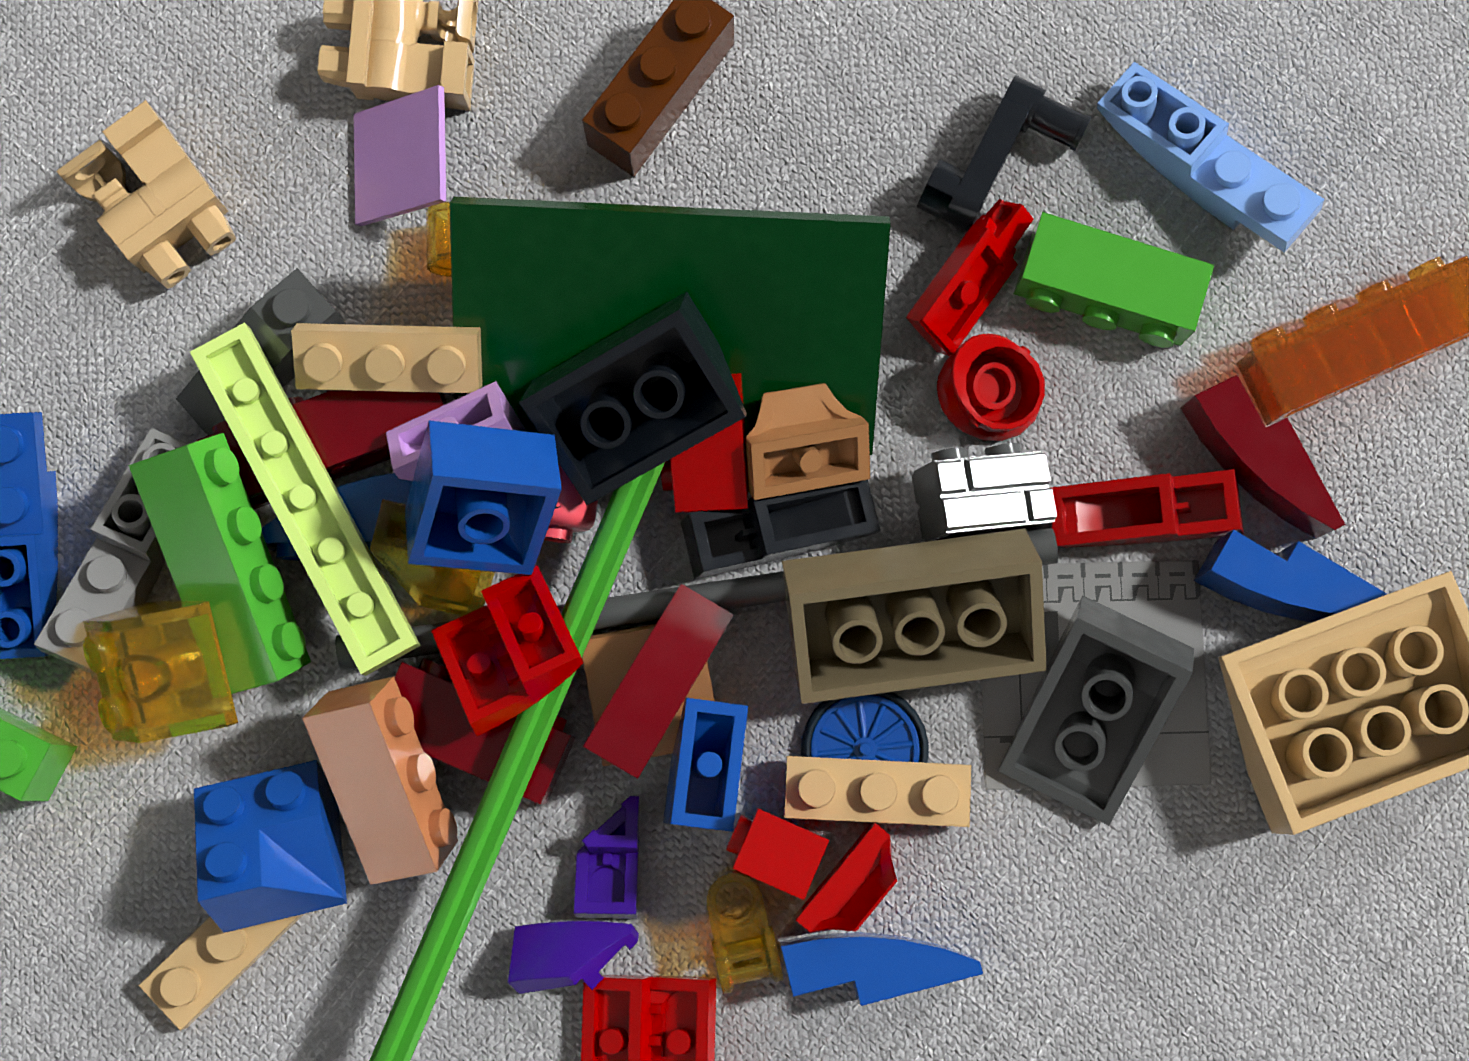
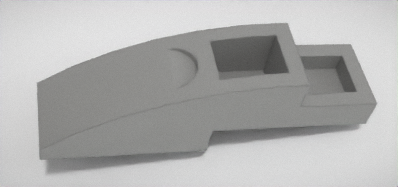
[34,428,189,675]

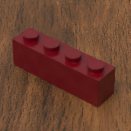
[196,390,447,510]

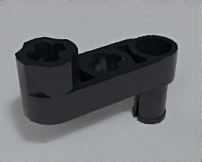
[917,75,1092,232]

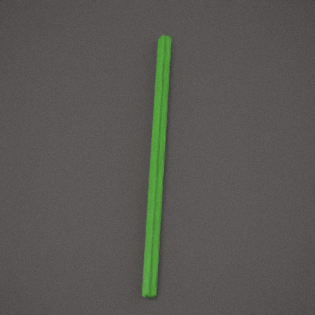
[369,462,665,1061]

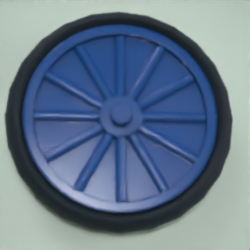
[801,692,929,763]

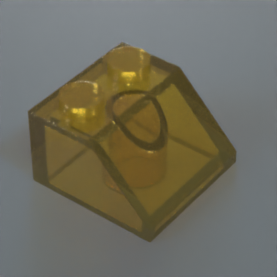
[83,601,238,743]

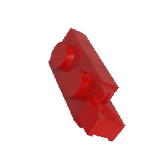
[905,199,1034,356]

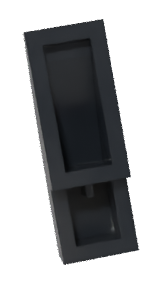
[680,480,881,580]

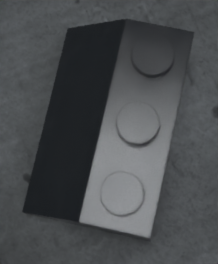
[519,291,747,505]

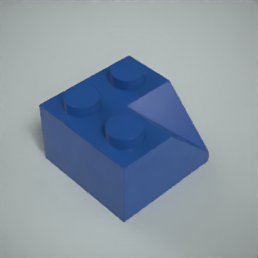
[405,420,562,575]
[194,760,347,933]

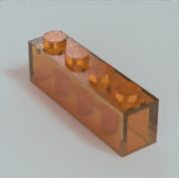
[1236,256,1469,426]

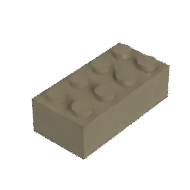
[782,528,1047,704]

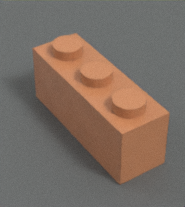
[302,676,458,885]

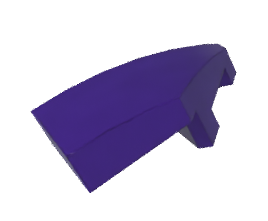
[574,796,640,919]
[508,921,639,994]

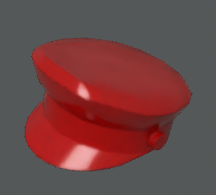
[937,333,1045,441]

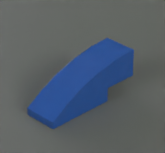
[1193,530,1387,622]
[779,932,983,1006]

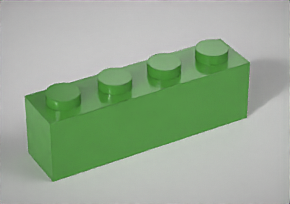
[128,433,311,698]

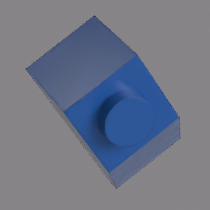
[663,698,748,832]

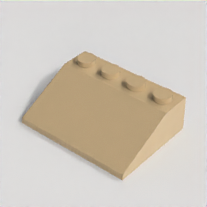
[1218,571,1469,835]

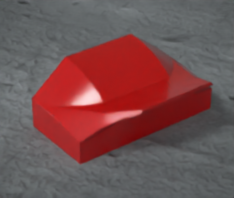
[793,822,897,933]

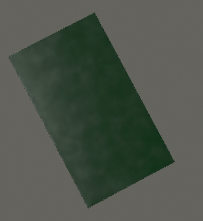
[449,196,891,455]

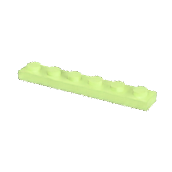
[190,323,421,676]

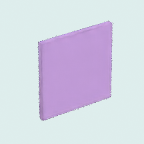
[354,85,446,226]

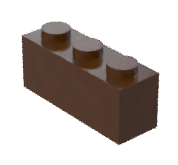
[582,0,734,177]

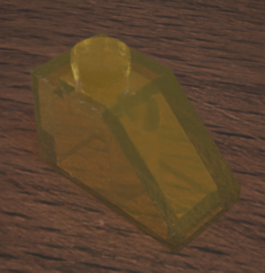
[370,499,495,616]

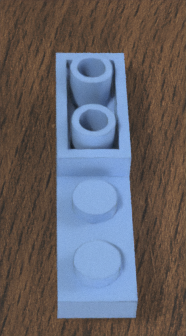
[1097,62,1324,253]

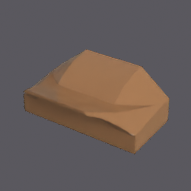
[746,383,870,500]

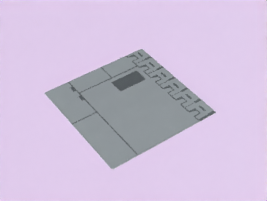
[981,560,1212,790]

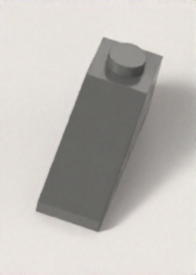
[176,268,346,436]

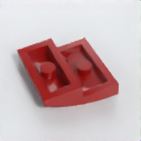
[431,565,584,736]
[581,975,716,1061]

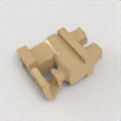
[317,0,479,111]
[56,100,236,289]

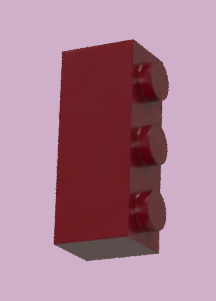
[394,658,576,805]

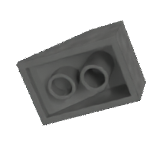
[998,595,1194,826]

